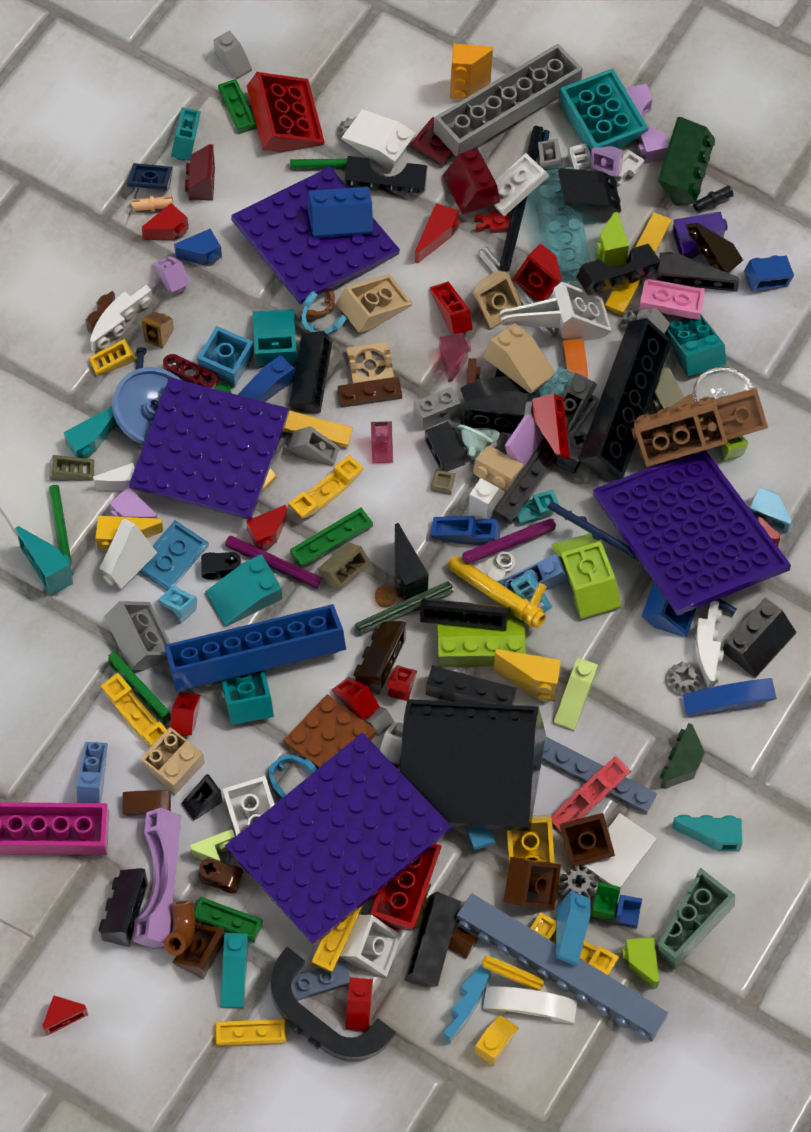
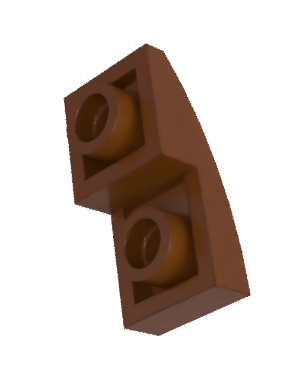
[85,291,115,334]
[122,790,171,816]

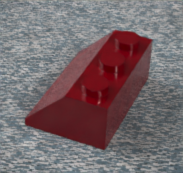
[443,148,500,215]

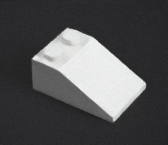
[341,109,416,172]

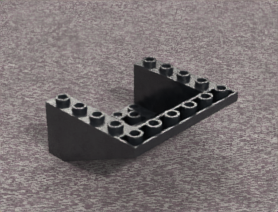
[400,699,546,832]

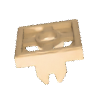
[346,342,394,383]

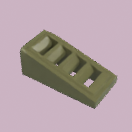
[49,455,94,480]

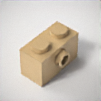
[472,445,524,493]

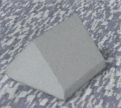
[363,707,394,736]

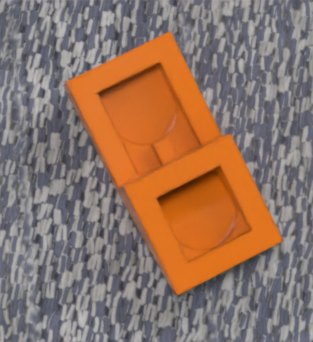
[562,339,588,380]

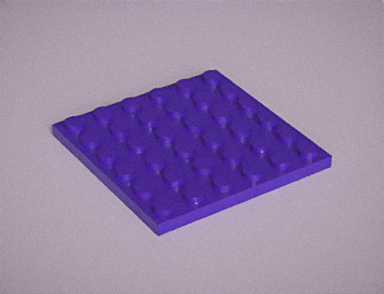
[231,167,400,305]
[129,377,290,520]

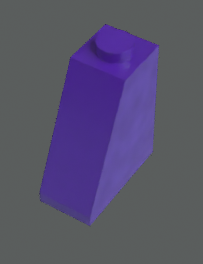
[672,211,728,259]

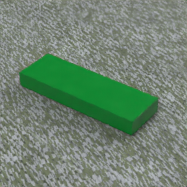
[218,79,257,134]
[195,897,264,943]

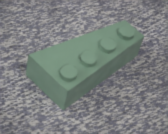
[658,868,735,969]

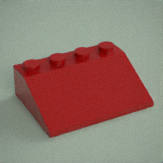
[247,72,325,152]

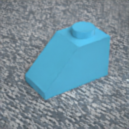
[750,488,791,533]

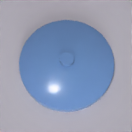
[112,367,181,445]

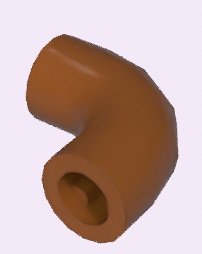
[164,900,196,956]

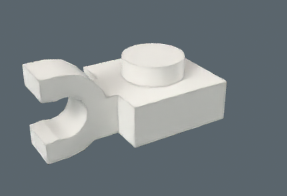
[615,150,645,186]

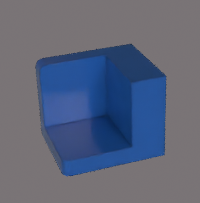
[614,895,642,929]

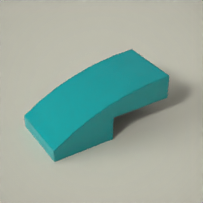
[516,489,559,526]

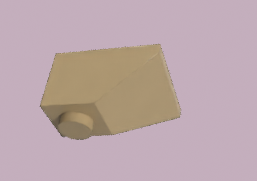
[473,270,522,329]

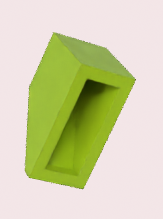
[621,937,659,989]

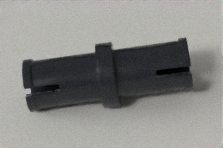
[693,185,734,213]

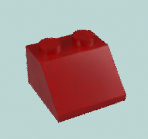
[512,243,562,302]

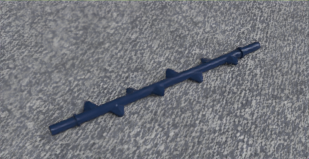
[547,501,737,616]

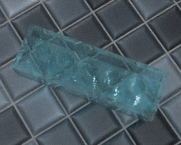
[533,166,591,285]

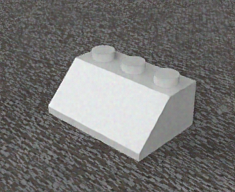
[222,776,274,836]

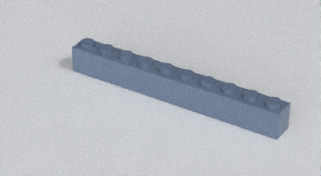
[456,893,669,1041]

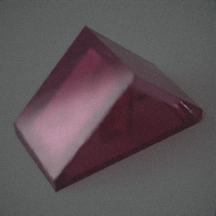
[371,421,393,463]

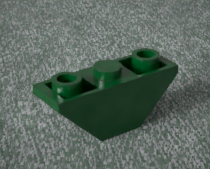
[660,723,705,789]

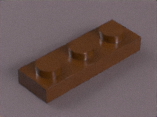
[338,377,402,408]

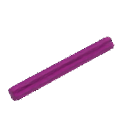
[462,518,556,564]
[225,536,322,589]

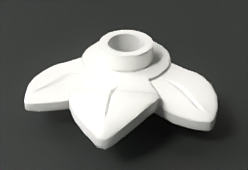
[473,551,515,582]

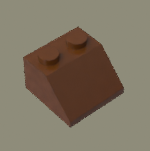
[503,857,561,909]

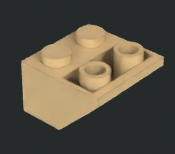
[140,727,205,795]

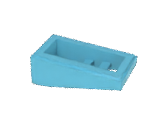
[510,570,553,612]

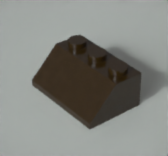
[353,621,406,695]

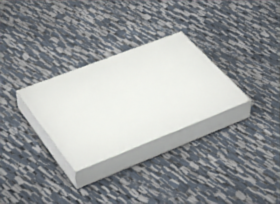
[493,153,549,216]
[581,813,657,888]

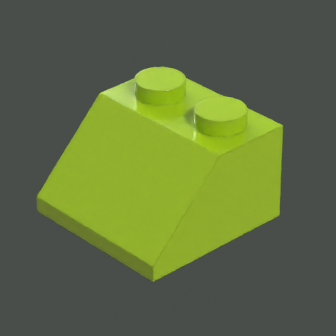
[595,212,629,267]

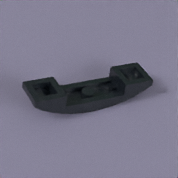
[460,376,541,402]

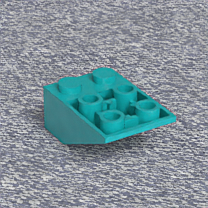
[253,309,297,366]
[665,315,726,376]

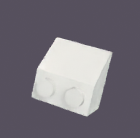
[340,915,402,977]

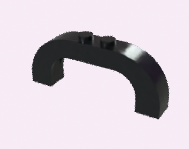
[271,947,396,1061]

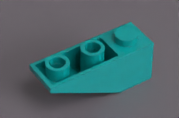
[672,815,742,851]

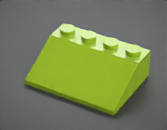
[437,605,526,667]

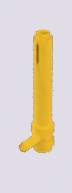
[447,556,547,628]

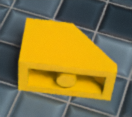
[474,1015,519,1066]

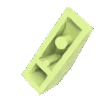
[554,657,598,731]

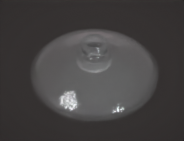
[692,367,754,402]

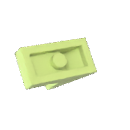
[190,829,235,865]

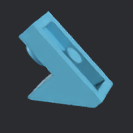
[158,586,197,623]

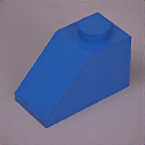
[174,228,222,265]

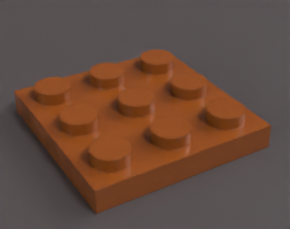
[283,694,377,769]

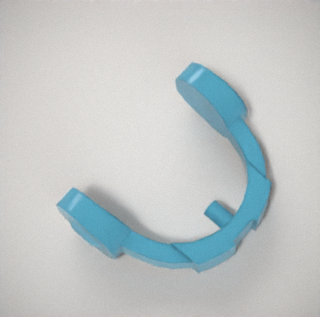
[301,291,346,334]

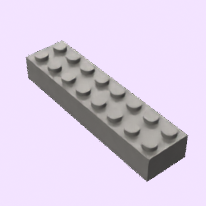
[433,44,583,157]

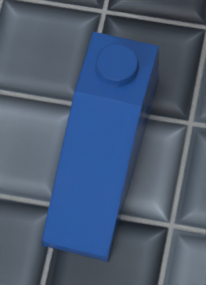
[237,355,294,402]

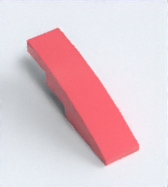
[551,755,632,831]

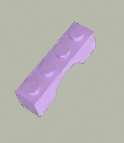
[625,84,669,163]

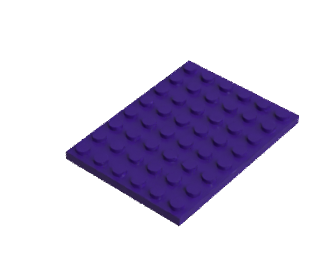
[593,450,791,615]
[225,732,452,946]

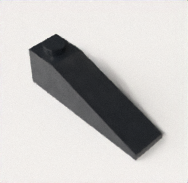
[657,252,740,292]

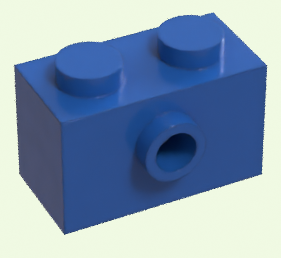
[744,255,794,291]

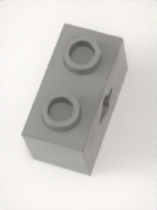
[413,386,461,430]

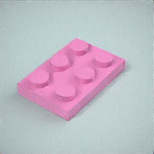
[639,278,705,320]

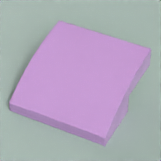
[505,414,545,469]

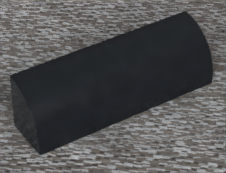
[289,331,333,413]
[420,598,510,631]
[405,892,461,987]

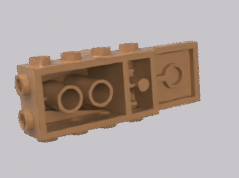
[631,388,768,467]

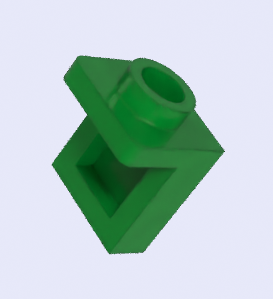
[591,882,621,921]

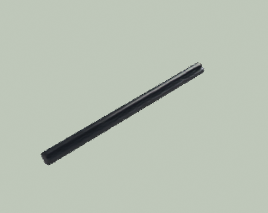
[499,125,544,272]

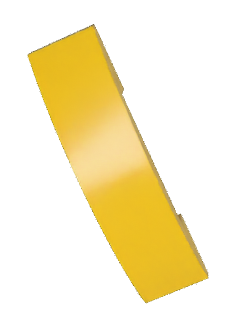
[288,455,364,519]
[101,673,167,747]
[530,912,619,975]

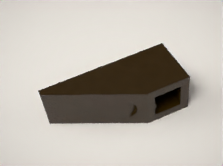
[685,223,743,273]

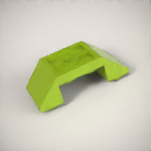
[552,533,621,620]

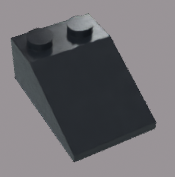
[558,168,622,223]
[460,390,527,434]
[393,523,429,601]

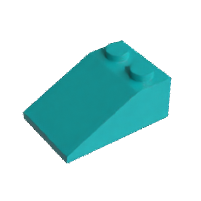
[15,526,74,596]
[205,554,283,627]
[221,670,274,725]

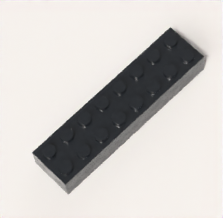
[578,318,672,482]

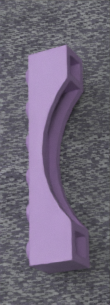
[133,808,181,949]

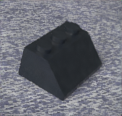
[723,597,797,678]
[99,868,148,947]

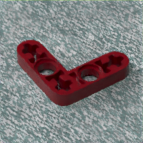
[163,354,217,389]

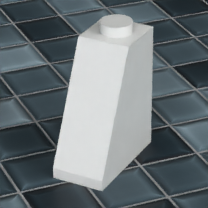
[468,478,506,520]
[100,518,157,589]

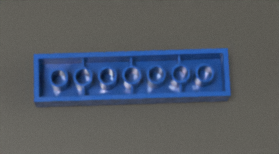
[164,604,346,691]

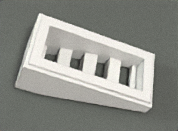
[567,144,595,171]

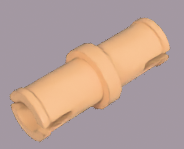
[132,195,173,212]

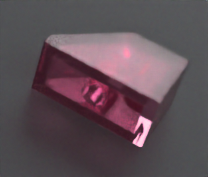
[439,332,471,382]

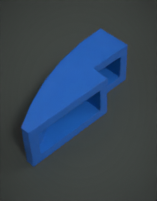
[431,516,501,545]

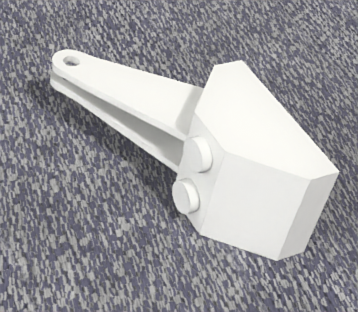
[499,282,612,341]

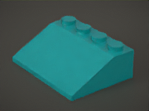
[559,69,648,155]

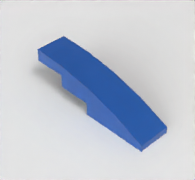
[682,678,777,717]

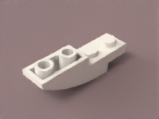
[90,285,153,353]
[695,601,724,688]

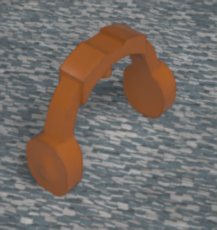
[300,289,335,322]

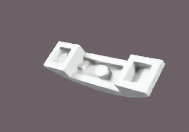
[483,987,577,1024]

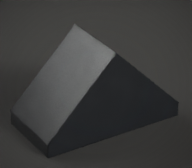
[181,774,222,820]

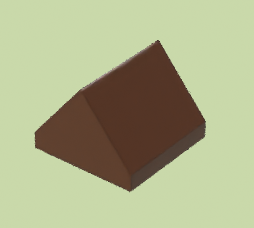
[448,928,478,959]

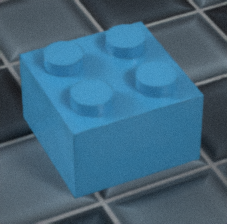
[197,326,254,386]

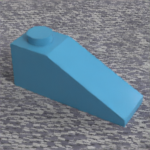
[556,891,590,966]

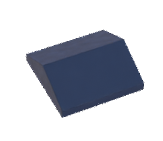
[127,163,173,190]

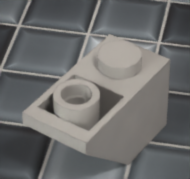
[618,308,670,334]

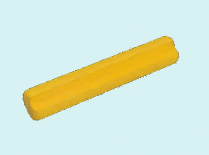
[481,955,544,991]

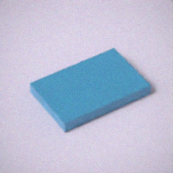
[139,520,209,591]

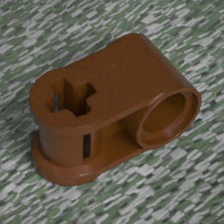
[199,859,244,893]

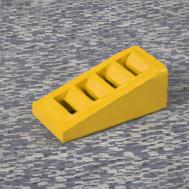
[88,339,136,376]

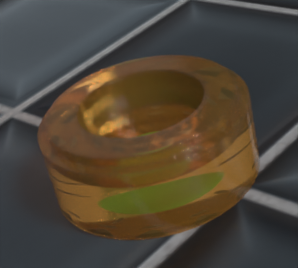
[375,585,397,608]

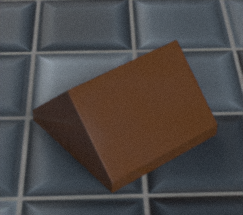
[559,813,615,868]
[173,924,225,979]

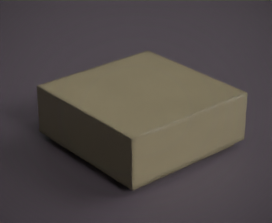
[430,469,456,495]

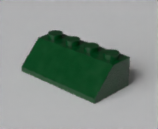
[658,117,715,205]

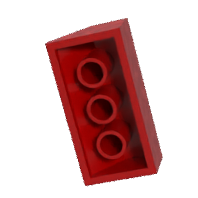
[370,844,442,930]

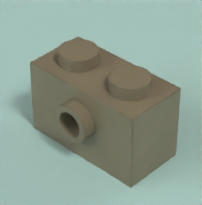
[318,542,371,589]

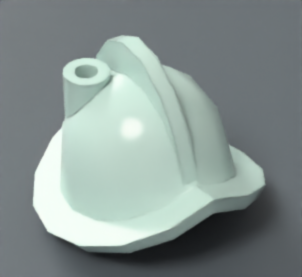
[456,425,500,460]

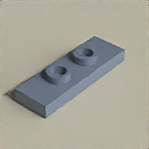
[291,961,350,1001]

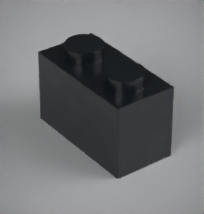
[425,421,467,472]

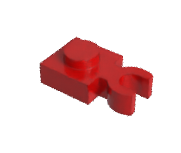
[474,211,510,233]

